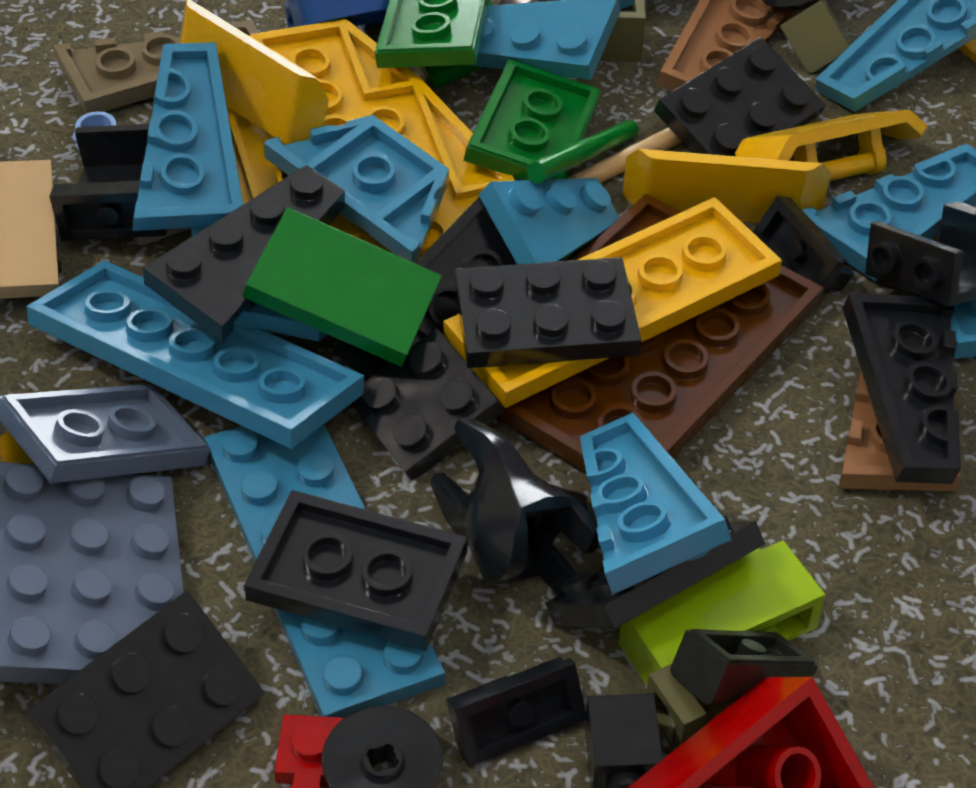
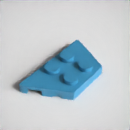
[264,115,449,263]

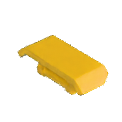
[179,0,329,144]
[735,110,927,182]
[623,149,831,223]

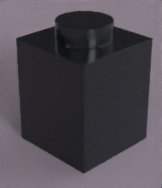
[584,693,662,788]

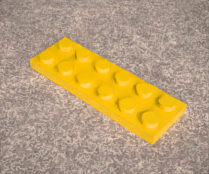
[443,197,782,408]

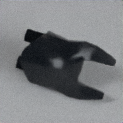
[430,418,599,595]

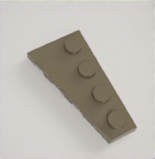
[53,20,259,114]

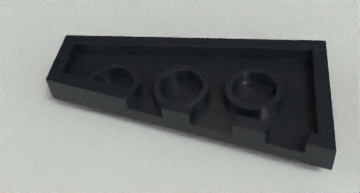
[143,165,345,343]
[332,197,517,382]
[842,293,961,484]

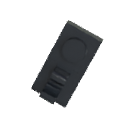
[753,196,854,295]
[446,657,586,767]

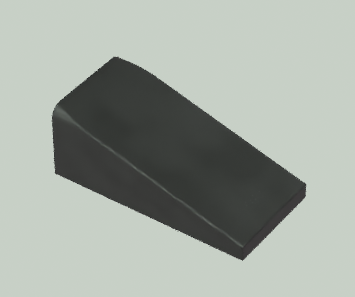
[670,629,818,705]

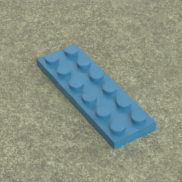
[27,260,364,449]
[204,425,445,718]

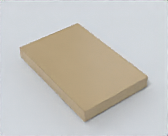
[0,160,59,299]

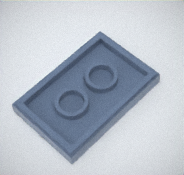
[0,384,211,484]

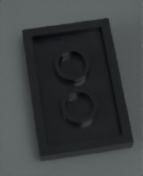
[654,37,826,156]
[455,257,641,368]
[244,490,467,651]
[545,516,765,629]
[24,590,265,788]

